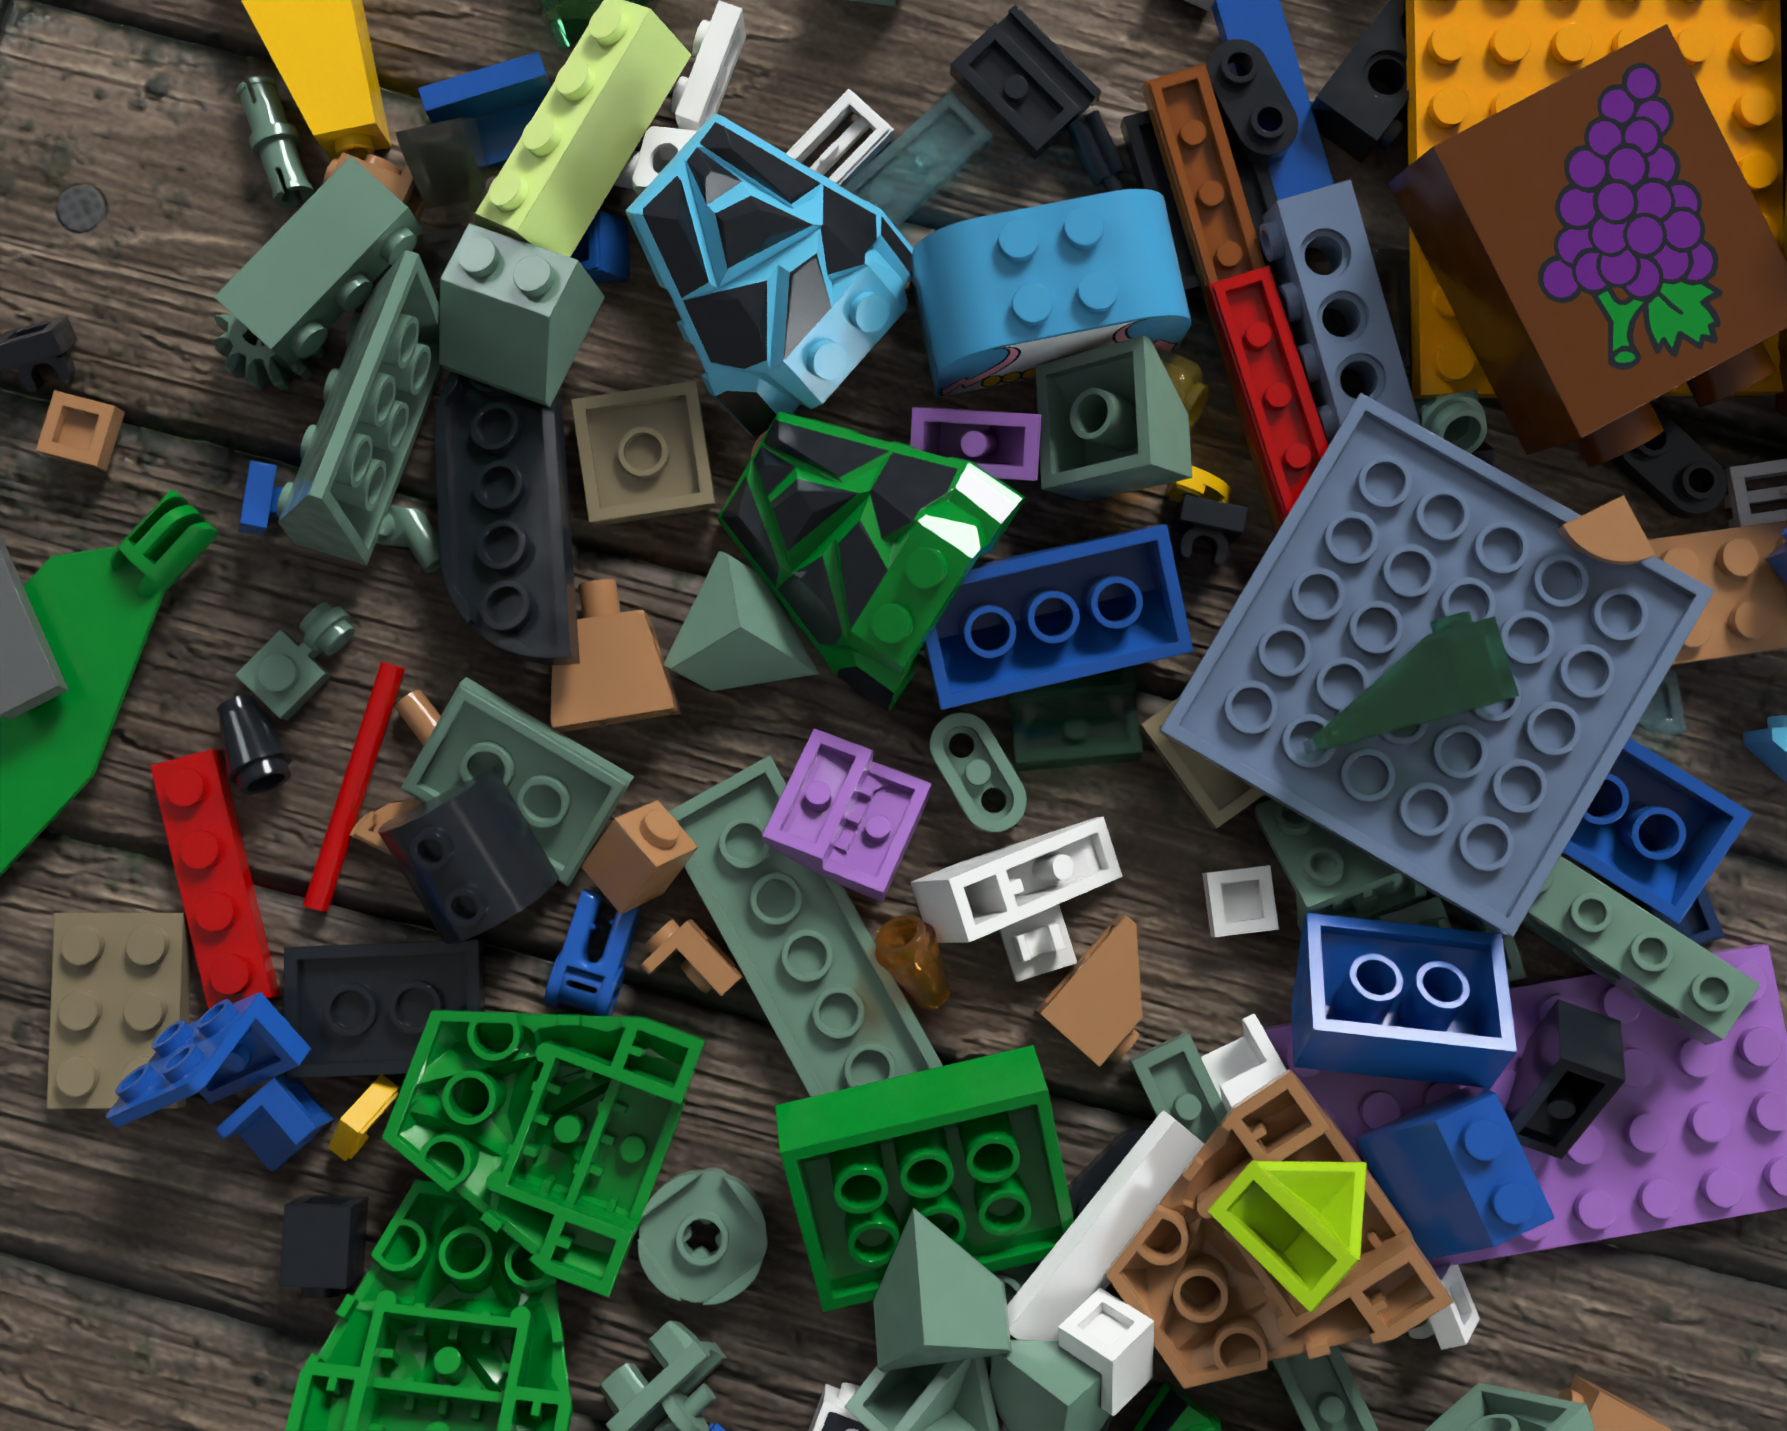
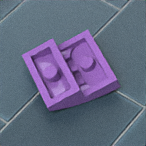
[762,728,932,902]

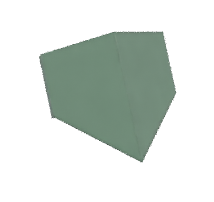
[663,551,819,691]
[873,1208,1012,1372]
[988,1340,1111,1431]
[844,1357,1000,1431]

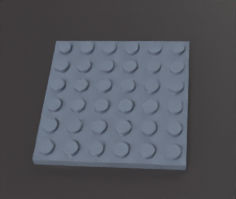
[1159,393,1715,937]

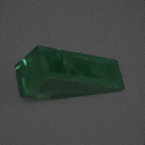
[1303,611,1519,755]

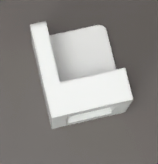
[1201,1014,1287,1113]
[1058,1288,1154,1416]

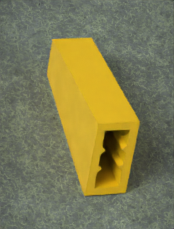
[241,0,391,160]

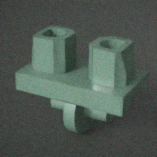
[600,1321,727,1431]

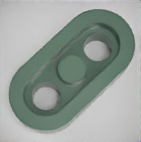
[929,713,1027,833]

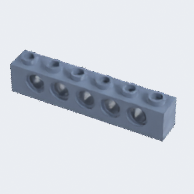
[1259,179,1421,446]

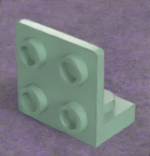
[1254,799,1427,932]

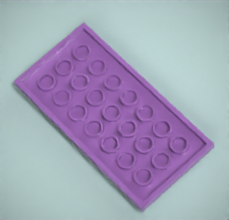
[1263,944,1787,1269]

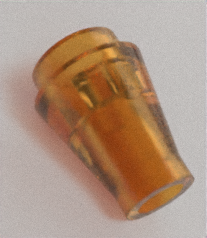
[875,914,951,1010]

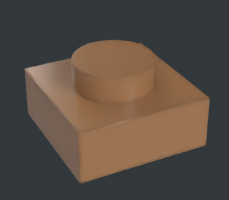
[36,390,125,472]

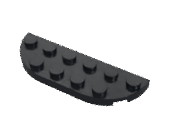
[434,371,580,665]

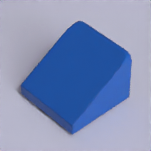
[571,209,630,284]

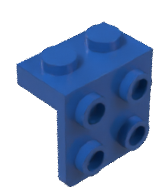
[106,992,311,1128]

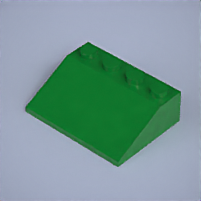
[775,1045,1074,1312]

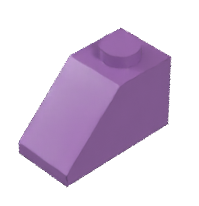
[910,407,1042,481]

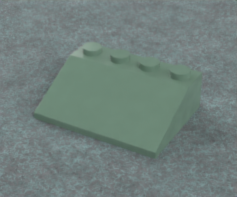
[277,250,443,565]

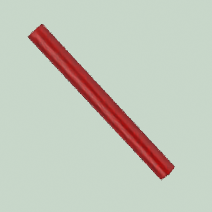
[303,662,405,912]

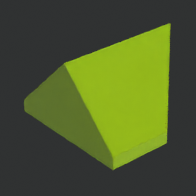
[1208,1160,1367,1313]

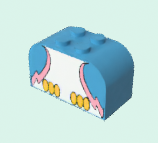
[911,189,1192,398]

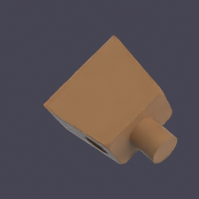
[551,579,681,733]

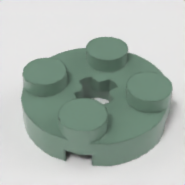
[638,1167,769,1305]

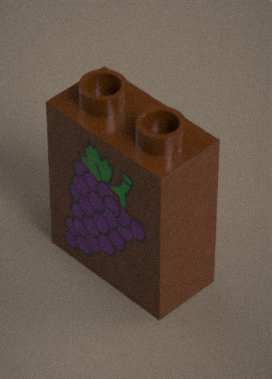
[1388,24,1787,467]

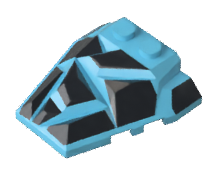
[625,113,913,437]

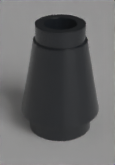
[216,695,292,795]

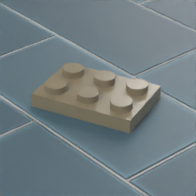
[47,912,192,1109]

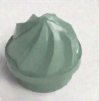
[1421,393,1487,454]

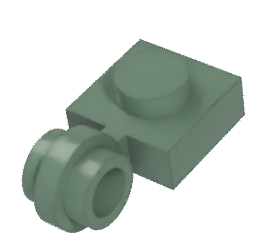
[235,602,355,721]

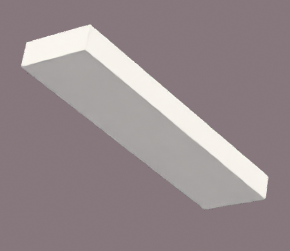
[1007,1110,1204,1341]

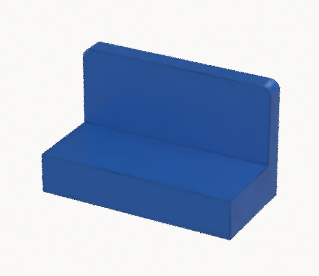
[418,51,552,179]

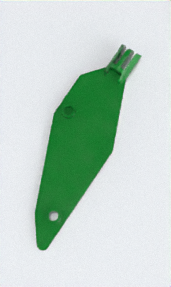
[0,490,220,877]

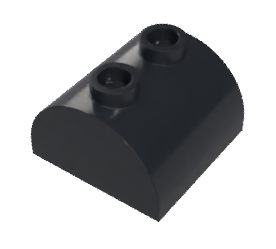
[378,767,559,944]

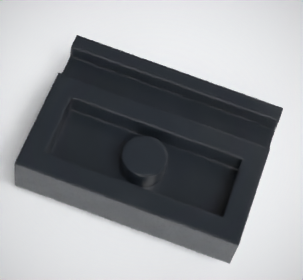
[950,4,1101,160]

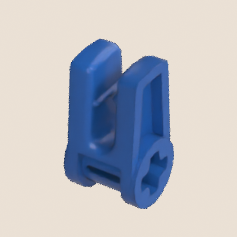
[544,889,642,1016]

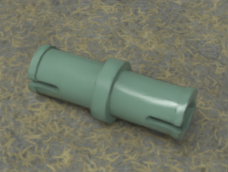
[236,76,314,207]

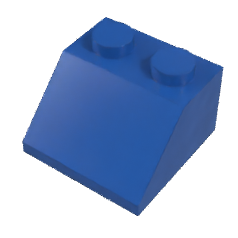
[1354,1086,1555,1260]

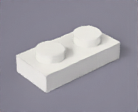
[670,0,746,131]

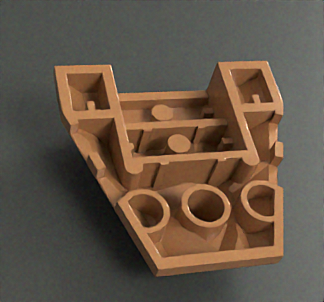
[1106,1069,1453,1389]

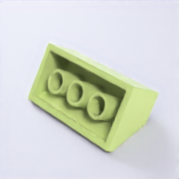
[474,0,691,257]

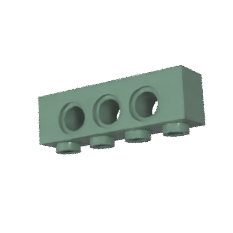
[1521,856,1761,1045]

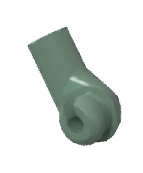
[376,505,441,573]

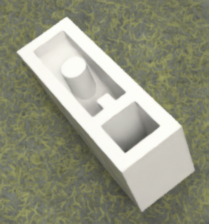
[910,816,1123,943]

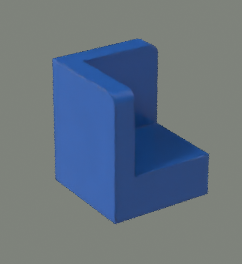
[214,1074,335,1171]

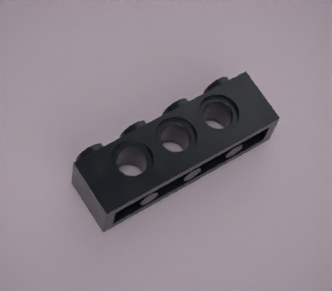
[1310,0,1409,164]

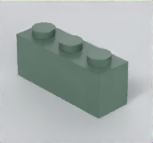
[214,156,424,367]

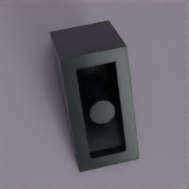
[1505,999,1626,1159]

